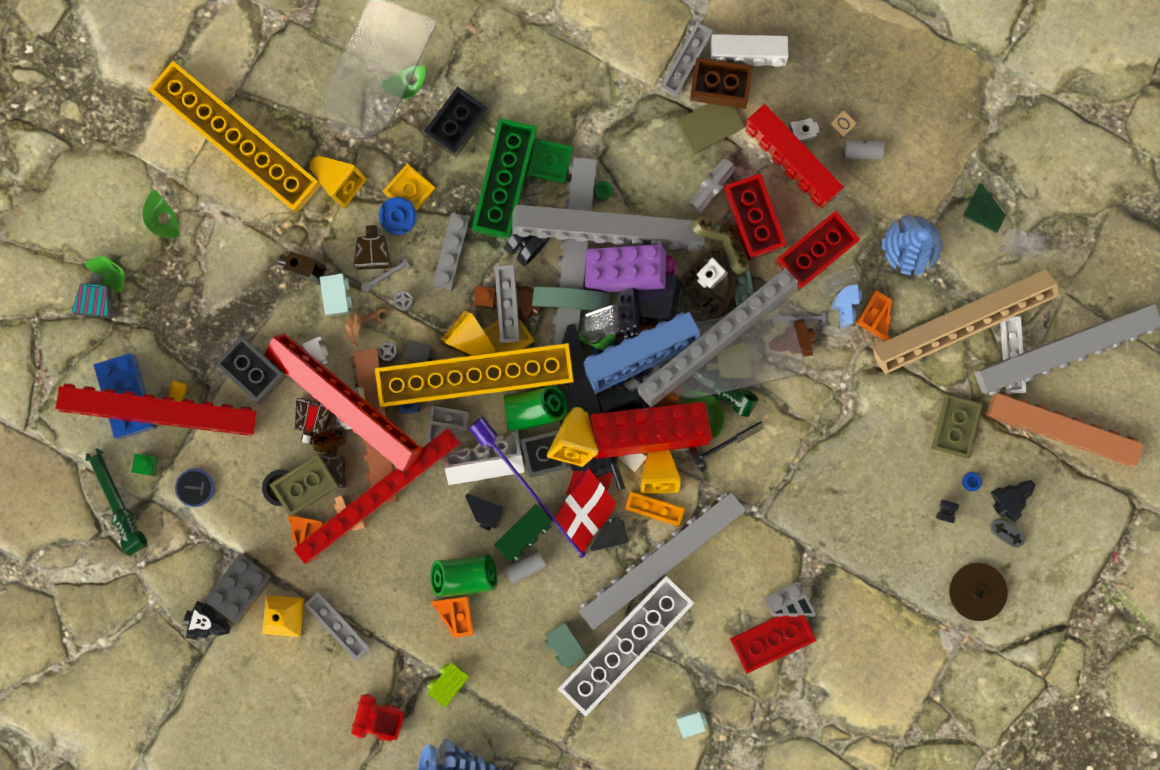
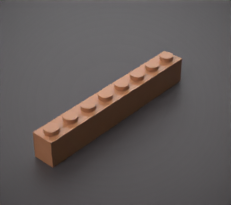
[351,348,398,503]
[986,391,1144,467]

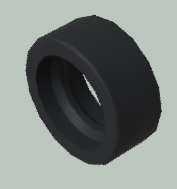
[262,470,289,506]

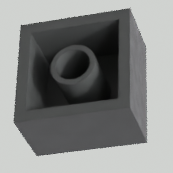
[520,430,567,478]

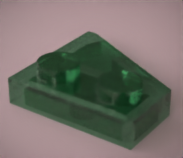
[963,183,1006,233]

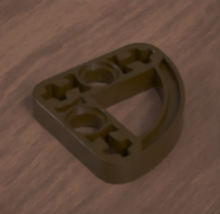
[681,247,737,318]

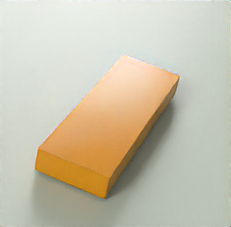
[624,491,685,527]

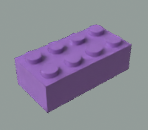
[585,244,667,292]

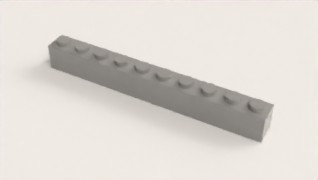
[550,157,597,345]
[512,205,705,251]
[638,268,798,408]
[974,304,1160,395]
[579,492,746,630]

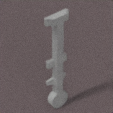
[361,257,411,292]
[771,311,826,325]

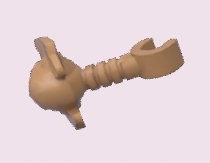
[344,308,389,346]

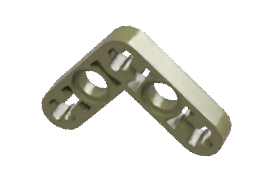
[692,217,749,274]

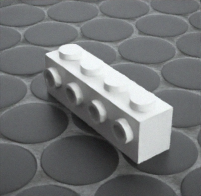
[710,34,788,67]

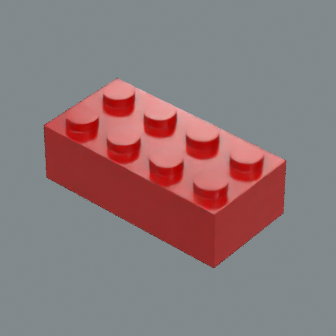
[723,173,787,260]
[775,211,861,291]

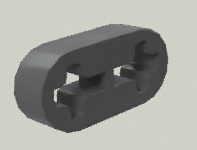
[990,519,1025,547]

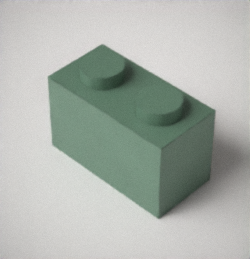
[545,623,586,669]

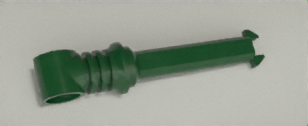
[664,355,759,417]
[85,448,148,556]

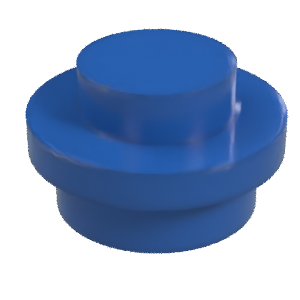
[962,472,982,492]

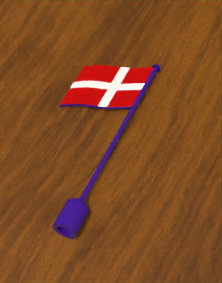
[468,416,616,558]

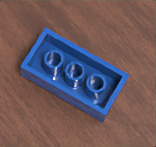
[93,353,156,439]

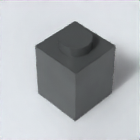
[404,340,435,363]

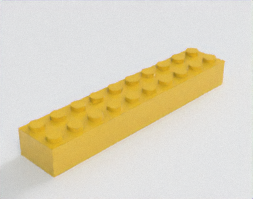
[148,61,321,214]
[375,343,573,407]

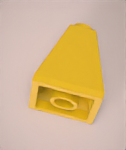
[309,155,367,209]
[440,311,496,356]
[547,407,598,467]
[640,450,680,494]
[262,595,305,637]

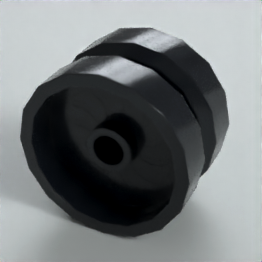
[504,234,551,266]

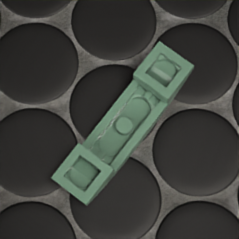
[532,287,610,313]

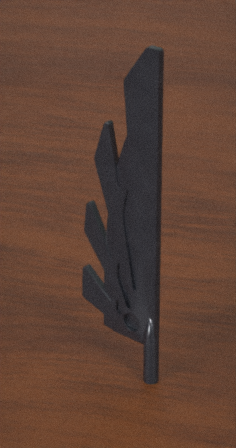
[557,324,625,491]

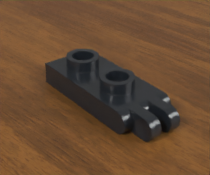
[617,288,640,339]

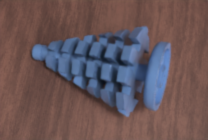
[882,215,943,275]
[417,739,502,770]

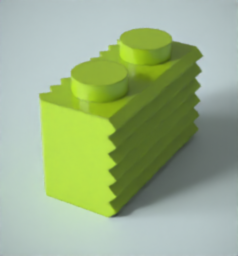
[427,662,470,708]

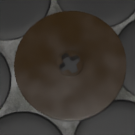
[949,563,1008,621]

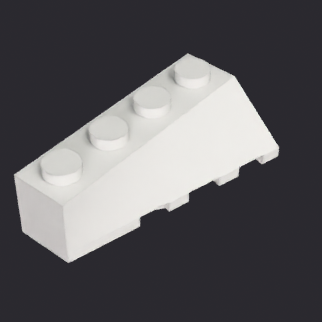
[444,430,525,485]

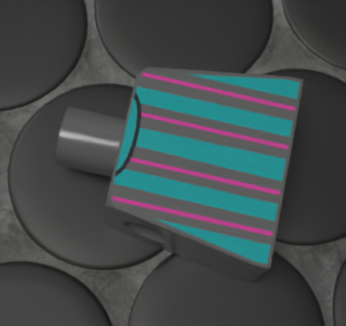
[72,273,113,319]

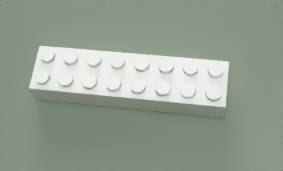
[558,576,694,716]

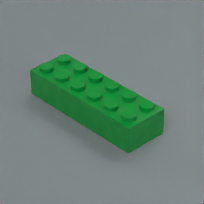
[472,118,537,240]

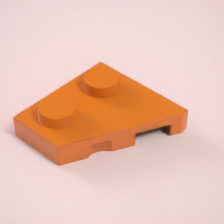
[855,290,892,341]
[287,515,325,560]
[431,596,474,638]

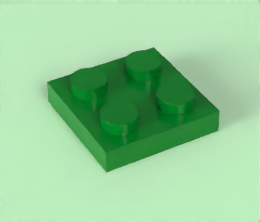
[528,138,573,185]

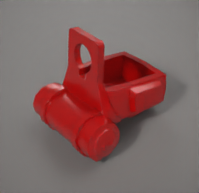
[351,693,404,741]

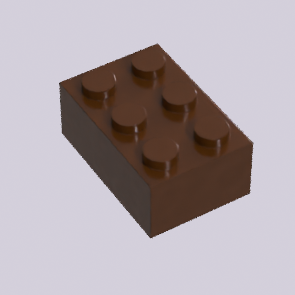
[690,58,753,109]

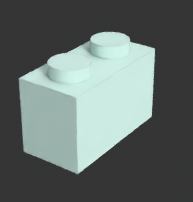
[320,274,353,317]
[675,709,708,738]

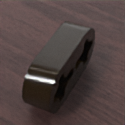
[312,427,347,453]

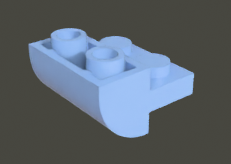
[831,284,862,328]

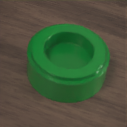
[594,181,613,201]

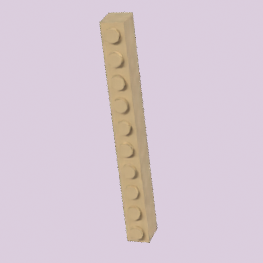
[872,269,1059,374]

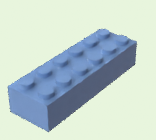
[584,312,700,394]

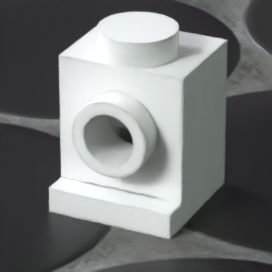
[788,118,819,142]
[696,258,728,289]
[303,337,329,366]

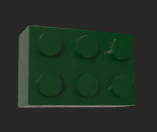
[494,504,552,562]

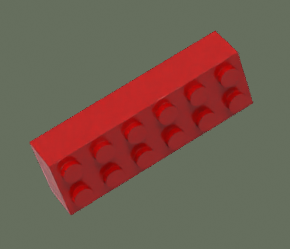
[745,103,844,209]
[590,402,712,459]

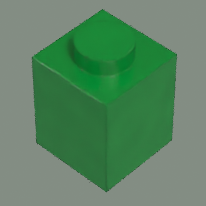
[131,454,159,476]

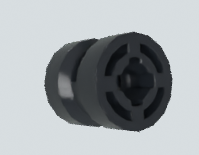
[936,499,959,523]

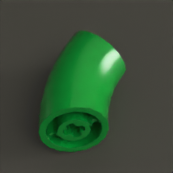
[504,385,567,431]
[430,554,498,597]

